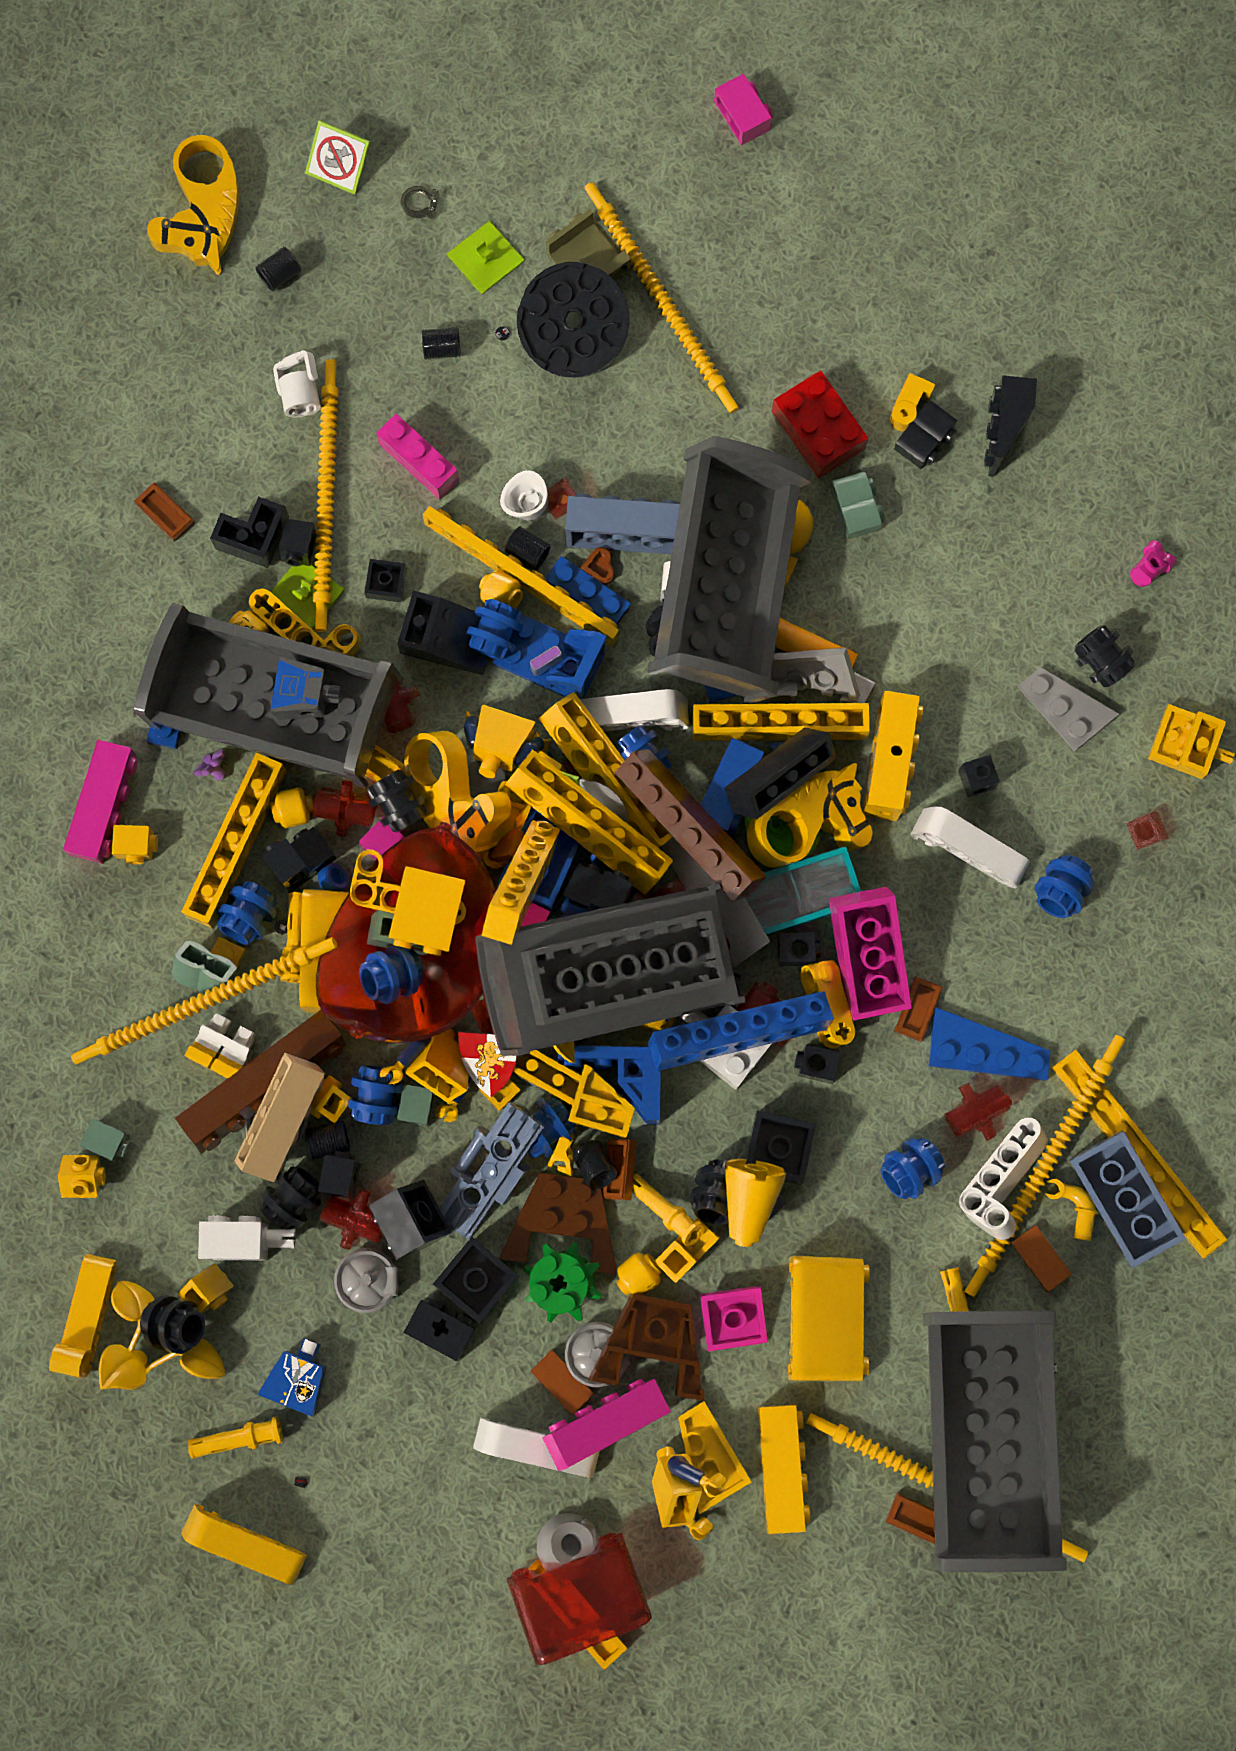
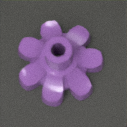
[193,749,226,781]

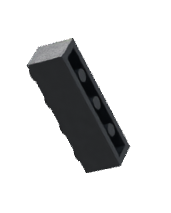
[724,727,837,819]

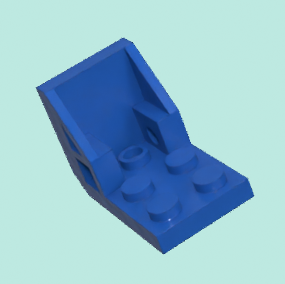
[493,614,607,699]
[558,1046,661,1125]

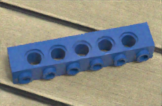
[648,991,834,1071]

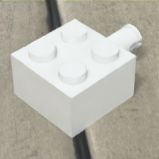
[679,1005,772,1090]
[198,1216,296,1261]

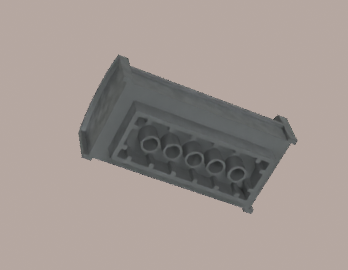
[648,436,812,704]
[134,603,404,788]
[476,883,745,1056]
[923,1311,1067,1572]

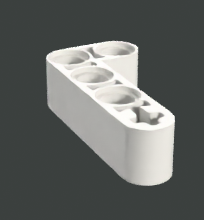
[580,689,689,732]
[910,807,1030,888]
[959,1118,1048,1240]
[473,1418,600,1478]

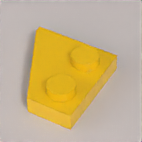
[568,1065,635,1138]

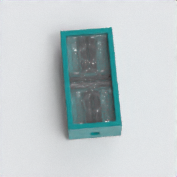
[745,846,861,936]

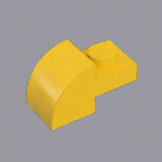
[654,1217,720,1283]

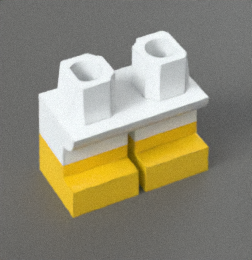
[184,1013,256,1079]

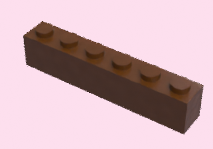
[615,749,767,902]
[175,1010,347,1154]

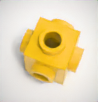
[310,1075,352,1123]
[57,1154,106,1198]

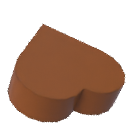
[580,547,615,585]

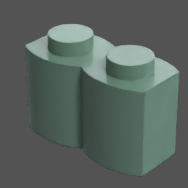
[830,472,885,540]
[171,941,237,1000]

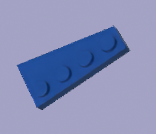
[928,1007,1050,1081]

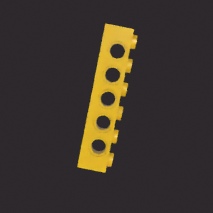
[538,692,673,848]
[692,703,870,741]
[505,749,673,895]
[181,753,287,929]
[482,820,560,945]

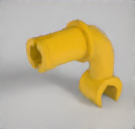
[1044,1179,1099,1241]

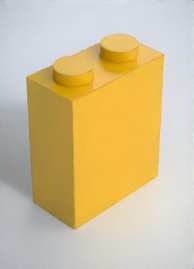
[388,866,465,956]

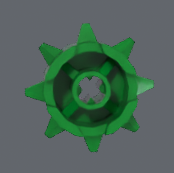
[524,1242,602,1323]

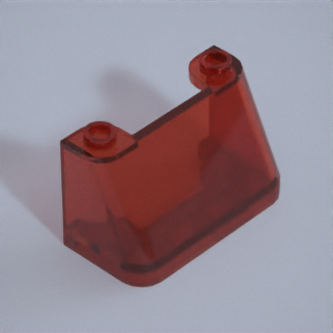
[507,1532,652,1665]

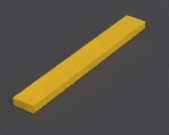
[1052,1049,1227,1259]

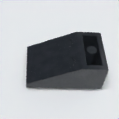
[984,375,1037,477]
[397,590,488,675]

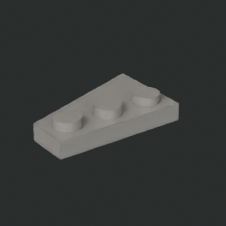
[770,648,860,701]
[1018,667,1119,752]

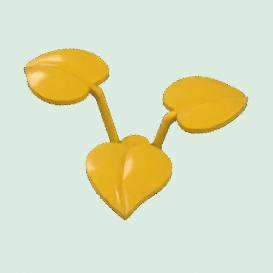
[99,1281,225,1390]

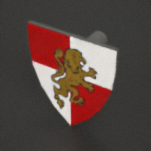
[458,1031,517,1098]

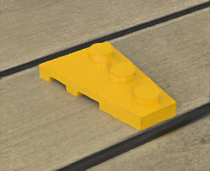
[678,1401,751,1514]

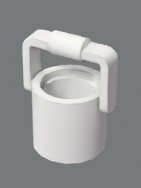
[273,350,321,418]

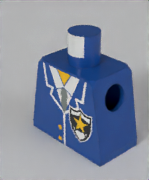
[258,1338,326,1416]

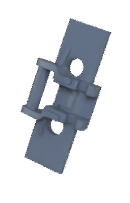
[439,1102,545,1240]

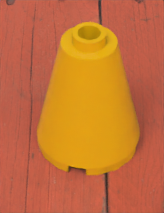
[725,1159,786,1247]

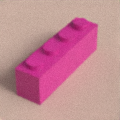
[63,739,138,864]
[542,1378,671,1471]

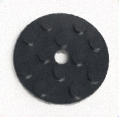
[517,262,630,378]

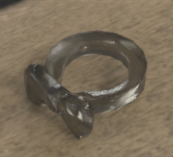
[401,186,439,219]

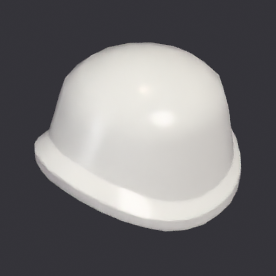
[500,471,548,521]

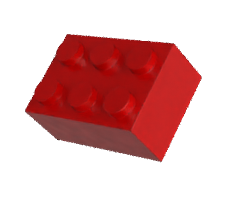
[772,370,869,479]

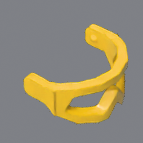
[548,1133,574,1176]

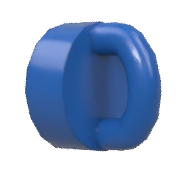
[318,863,348,892]

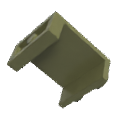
[546,209,631,281]

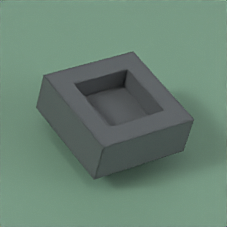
[767,683,797,704]

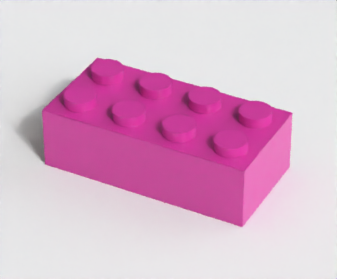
[829,887,912,1020]

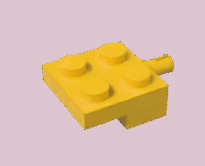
[1147,704,1235,779]

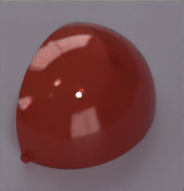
[316,822,496,1043]

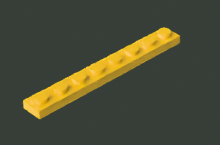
[423,506,619,647]

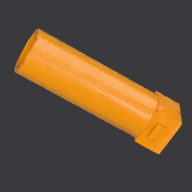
[775,618,858,667]

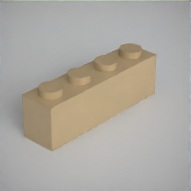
[234,1053,325,1182]

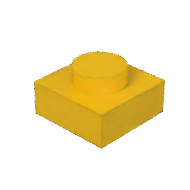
[210,937,246,968]
[478,1079,521,1111]

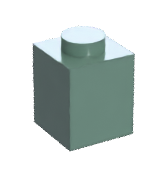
[397,1080,435,1127]
[79,1118,131,1162]

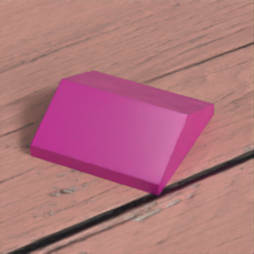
[700,1285,768,1352]

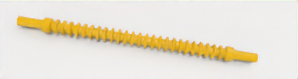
[584,182,739,414]
[313,359,339,632]
[71,937,338,1065]
[964,1034,1126,1298]
[805,1412,1088,1562]

